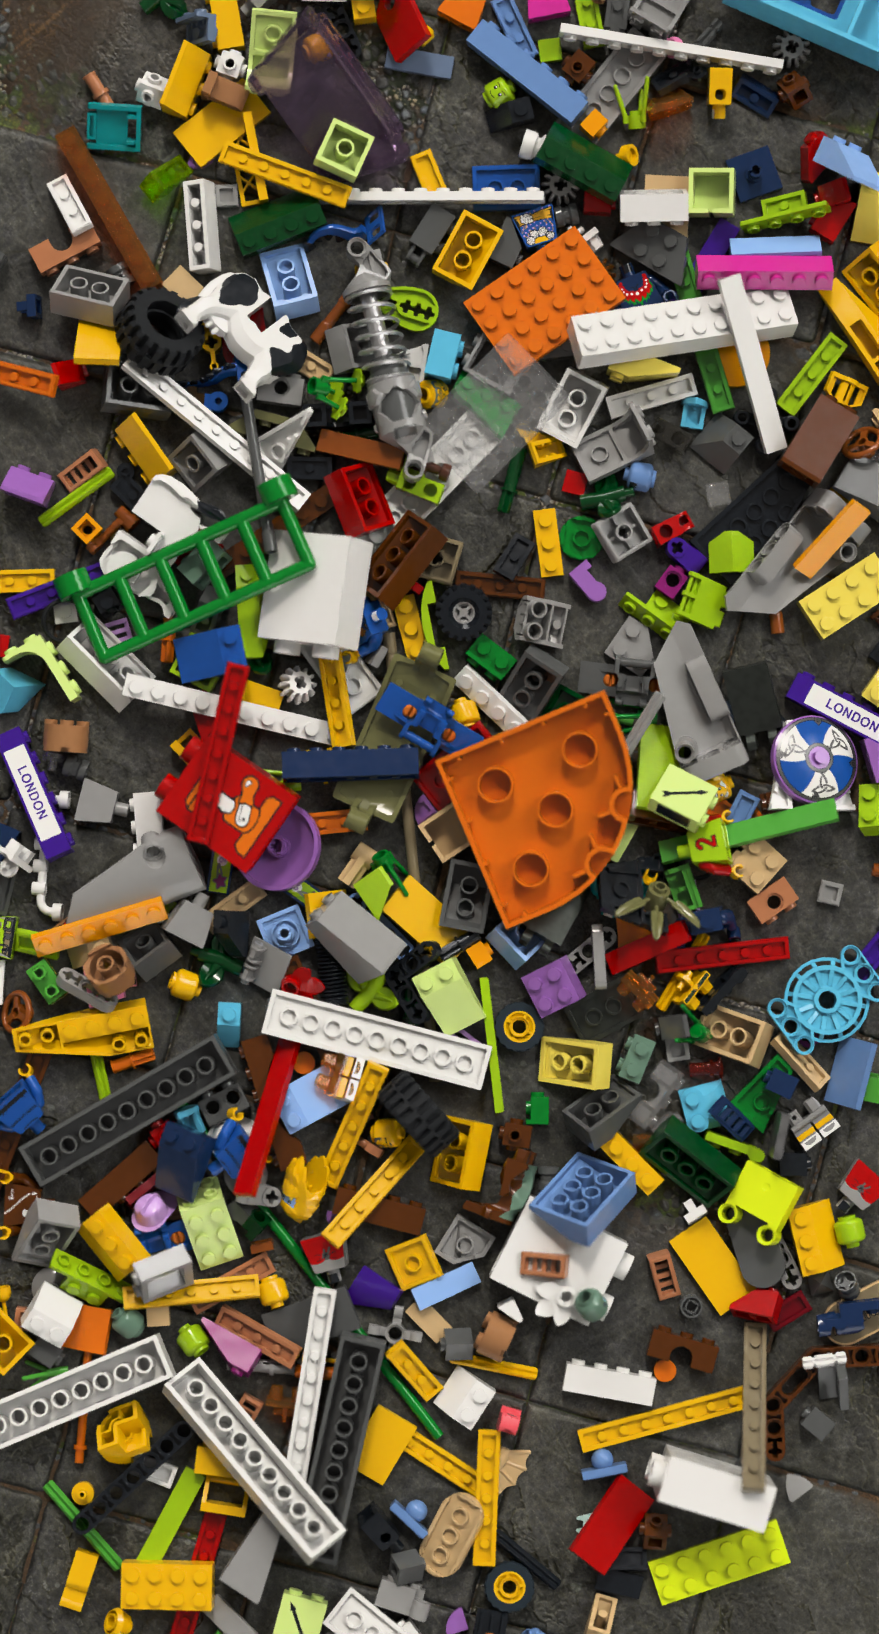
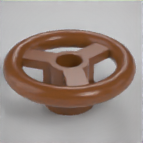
[841,426,879,459]
[1,990,34,1034]

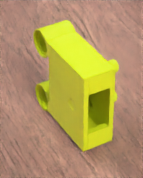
[718,1160,804,1246]

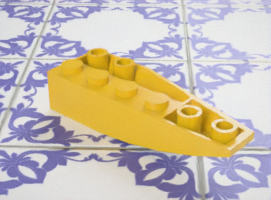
[817,278,879,386]
[11,998,154,1056]

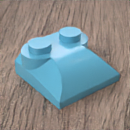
[677,1079,730,1133]

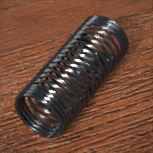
[314,938,349,1005]

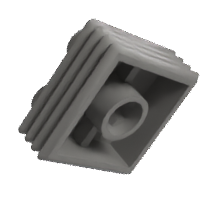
[591,502,653,563]

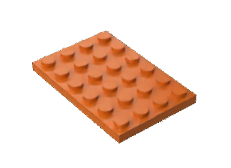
[463,226,626,377]

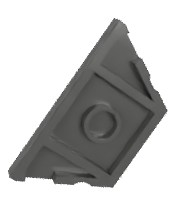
[610,222,689,288]

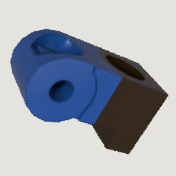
[187,386,228,413]

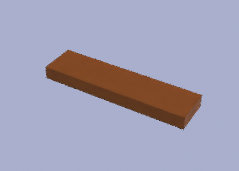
[316,428,406,471]

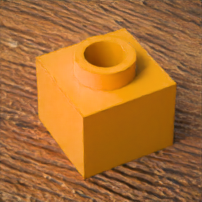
[579,108,608,141]
[71,513,104,545]
[466,940,494,969]

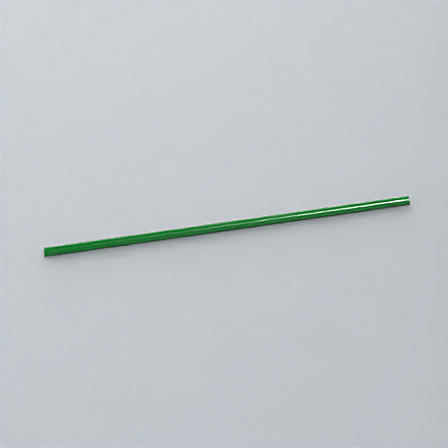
[178,1103,444,1440]

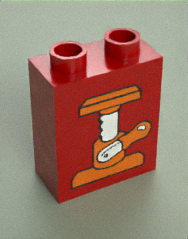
[154,735,302,873]

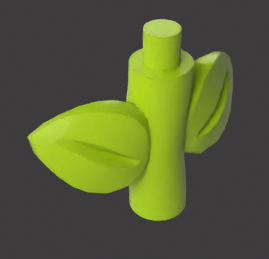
[346,971,399,1012]

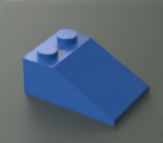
[173,624,248,684]

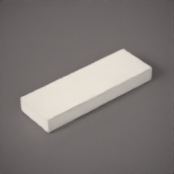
[46,174,94,237]

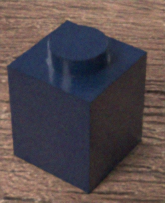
[762,1067,799,1100]

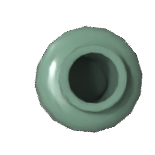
[574,1288,608,1322]
[111,1306,145,1339]

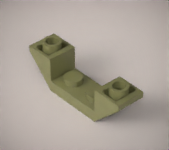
[228,409,316,457]

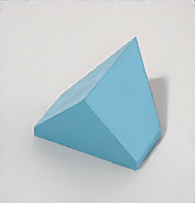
[0,667,46,714]

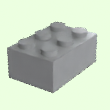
[49,264,130,328]

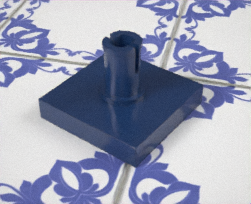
[725,145,783,204]

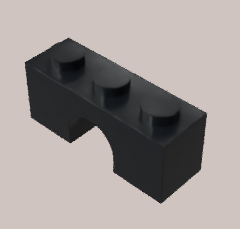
[303,401,372,430]

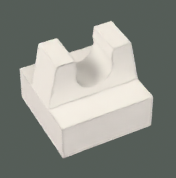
[683,1198,708,1225]

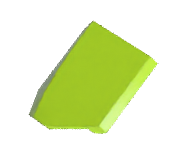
[708,531,754,574]

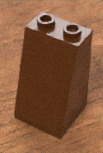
[777,393,860,489]

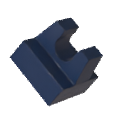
[16,294,42,320]

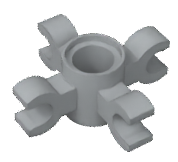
[368,1305,423,1360]

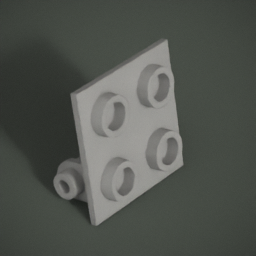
[240,936,292,993]

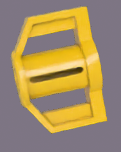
[823,371,869,407]

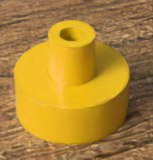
[615,144,639,166]
[71,1481,95,1505]

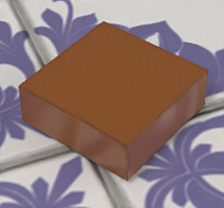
[250,1238,274,1254]

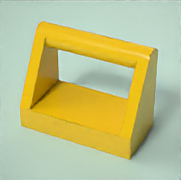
[200,1475,249,1518]

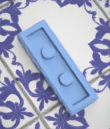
[410,1261,481,1311]

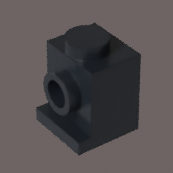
[92,587,124,620]

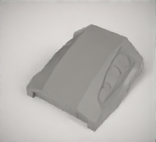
[513,595,571,649]

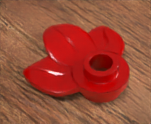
[281,967,325,999]

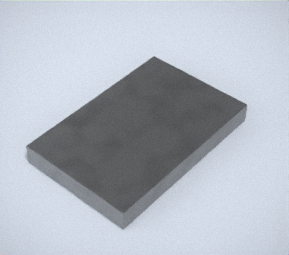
[767,1110,791,1160]

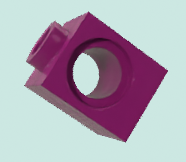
[654,564,689,600]

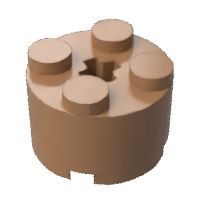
[43,719,90,753]
[83,944,135,998]
[473,1310,518,1363]

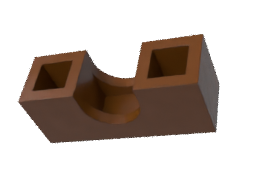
[645,1324,719,1374]

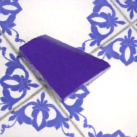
[348,1265,404,1310]

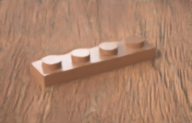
[191,1251,277,1315]
[214,1304,303,1369]

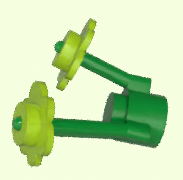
[307,368,365,420]

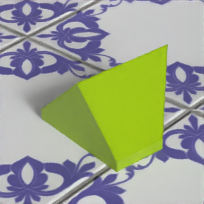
[353,866,394,920]

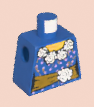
[511,203,557,253]

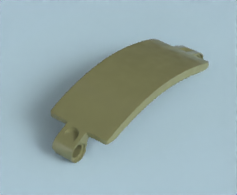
[333,641,456,835]

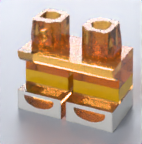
[314,1053,366,1103]

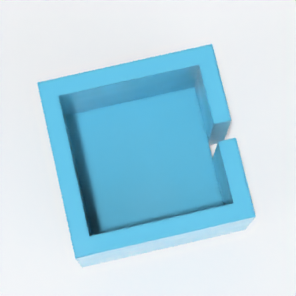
[424,328,465,385]

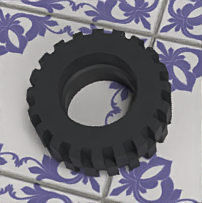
[115,287,205,376]
[377,1071,460,1157]

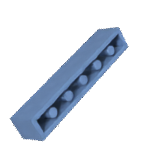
[466,19,588,128]

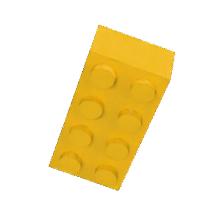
[121,1559,215,1611]

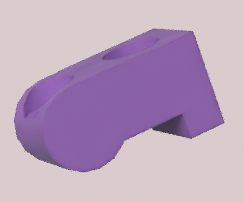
[568,559,607,603]

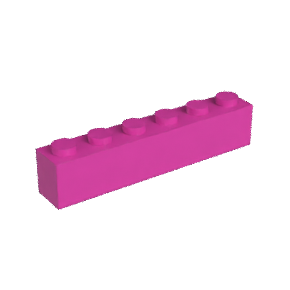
[695,255,834,290]

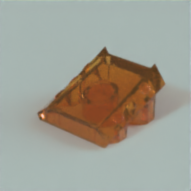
[647,88,694,121]

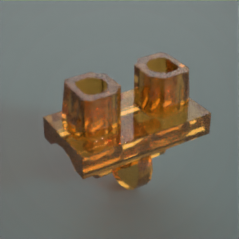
[617,969,659,1012]
[265,1384,298,1423]

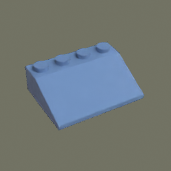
[529,1152,637,1247]

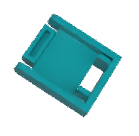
[87,102,142,152]

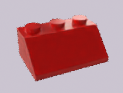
[323,462,395,538]

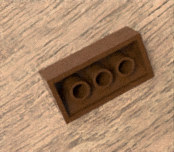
[366,510,448,611]

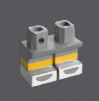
[788,1096,840,1151]

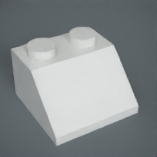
[21,1280,83,1348]
[433,1365,496,1430]

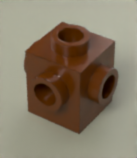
[561,48,596,88]
[776,70,813,111]
[498,1118,532,1151]
[639,1513,672,1550]

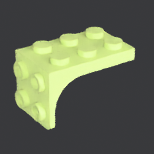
[244,8,298,97]
[2,634,82,703]
[176,1176,244,1271]

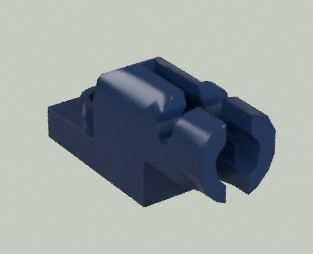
[816,1297,879,1337]

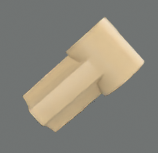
[338,841,377,889]

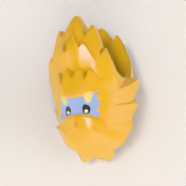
[280,1156,330,1223]

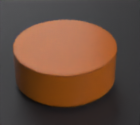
[294,1051,315,1074]
[653,1359,676,1382]

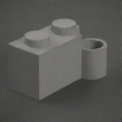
[374,1574,431,1622]

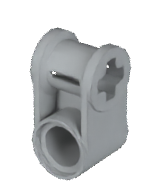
[235,1183,282,1207]

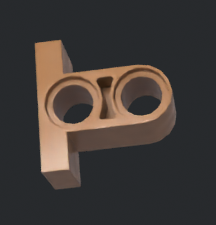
[201,70,249,112]

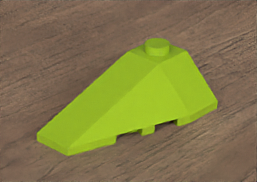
[235,564,268,659]

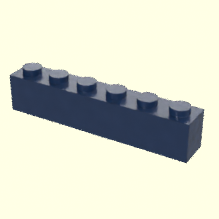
[282,744,419,783]

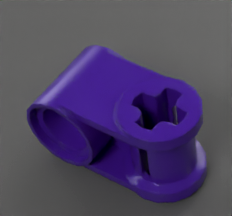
[665,537,708,574]

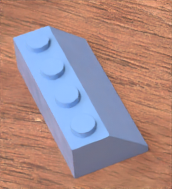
[729,235,822,256]

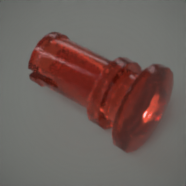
[689,1057,724,1079]

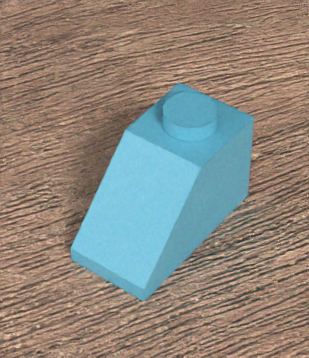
[217,1001,242,1048]

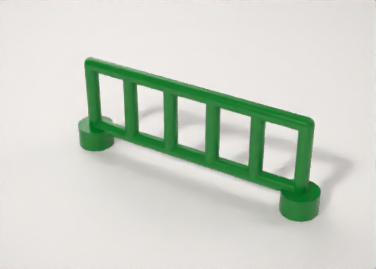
[52,473,316,664]

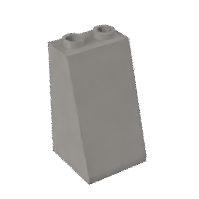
[305,891,407,984]
[219,1511,281,1605]

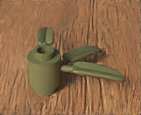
[615,881,700,941]

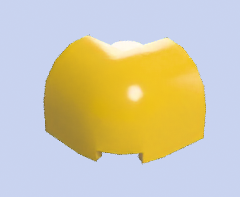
[96,1400,153,1464]

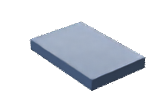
[824,1035,877,1111]

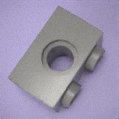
[256,374,305,409]

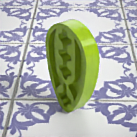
[379,286,439,333]

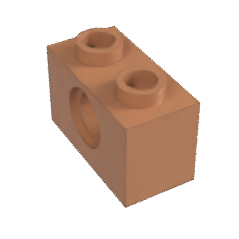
[745,876,799,925]

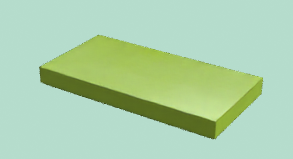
[635,724,684,811]

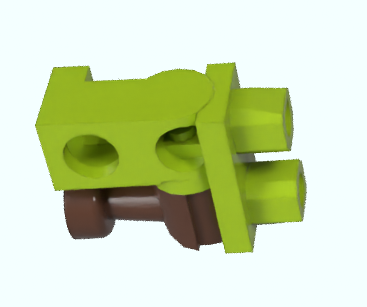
[385,455,452,506]

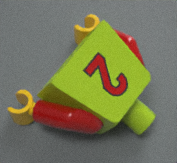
[677,810,744,880]

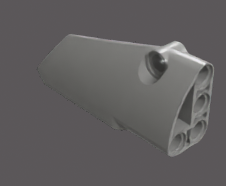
[724,488,871,614]
[654,620,749,781]
[66,826,207,924]

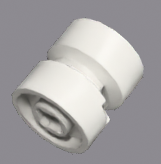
[518,129,547,160]

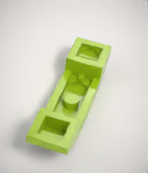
[421,580,449,671]

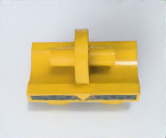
[671,970,713,1011]

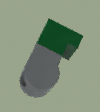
[227,1199,272,1242]

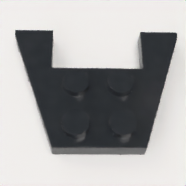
[597,853,669,936]

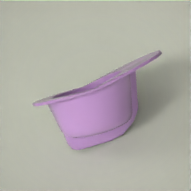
[132,1190,177,1232]

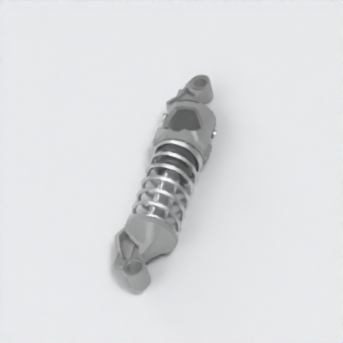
[342,237,434,483]

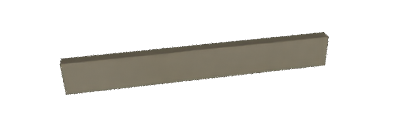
[741,1322,767,1493]

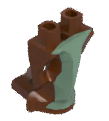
[462,1148,538,1226]

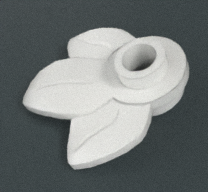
[535,1282,577,1326]

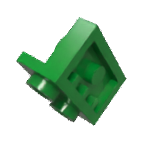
[465,633,517,682]

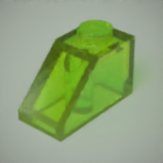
[139,154,194,203]

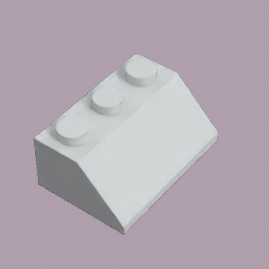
[619,189,689,226]

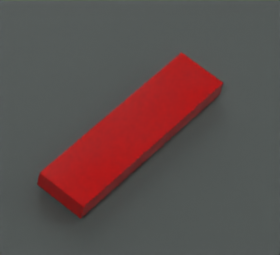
[605,920,692,975]

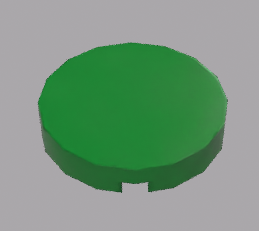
[559,516,602,561]

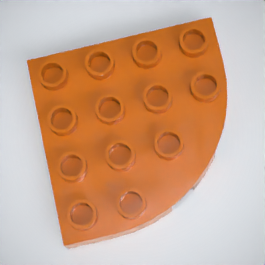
[435,689,633,929]

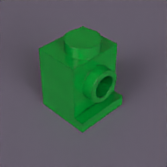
[525,1092,549,1125]

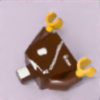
[0,1169,56,1240]

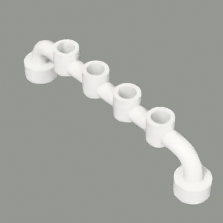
[31,790,71,922]

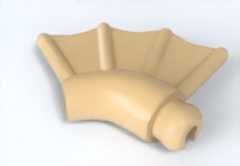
[498,1446,531,1495]

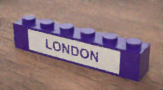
[784,671,879,744]
[0,726,76,863]

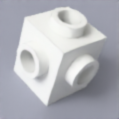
[213,49,248,83]
[134,71,168,110]

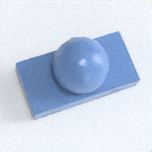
[581,1449,628,1481]
[390,1499,428,1539]

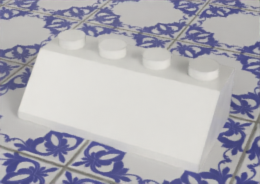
[56,613,156,713]

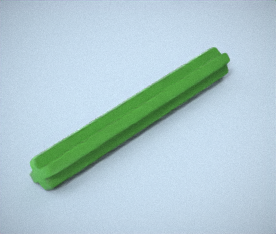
[43,1480,123,1571]

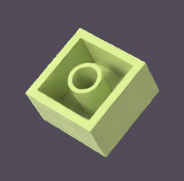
[313,118,375,183]

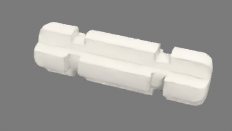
[802,1351,847,1370]

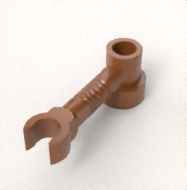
[86,505,141,556]

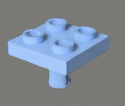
[256,904,315,955]

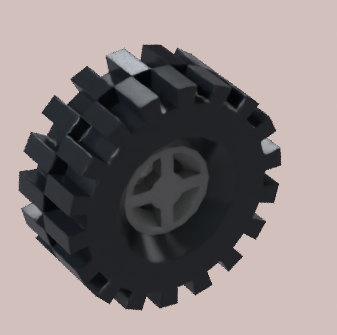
[436,583,492,641]

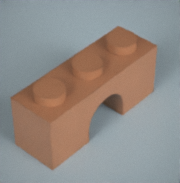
[28,228,102,277]

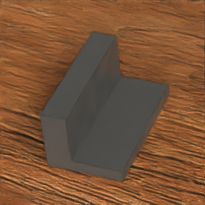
[817,1363,849,1411]

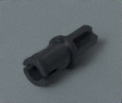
[440,931,481,961]

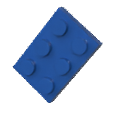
[472,164,541,212]

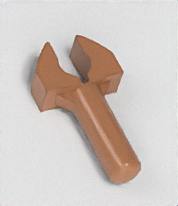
[357,1136,385,1158]

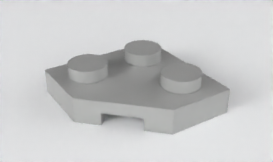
[604,615,654,677]
[434,1213,496,1264]

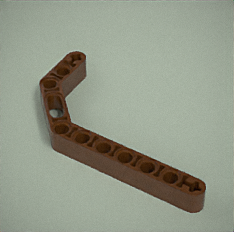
[766,1343,879,1462]

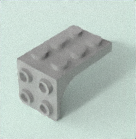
[627,0,690,40]
[570,401,656,485]

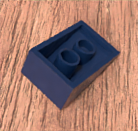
[155,1121,217,1203]

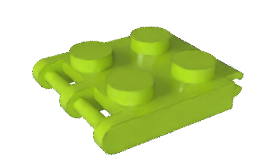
[675,571,728,629]

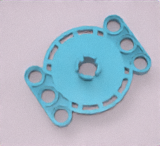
[767,945,879,1055]

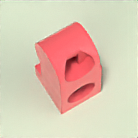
[496,1405,522,1436]

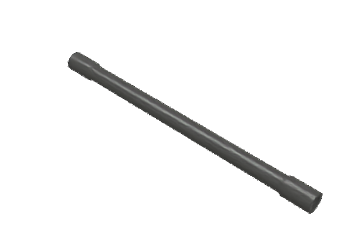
[233,358,278,554]

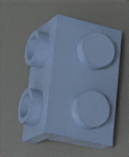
[175,9,218,47]

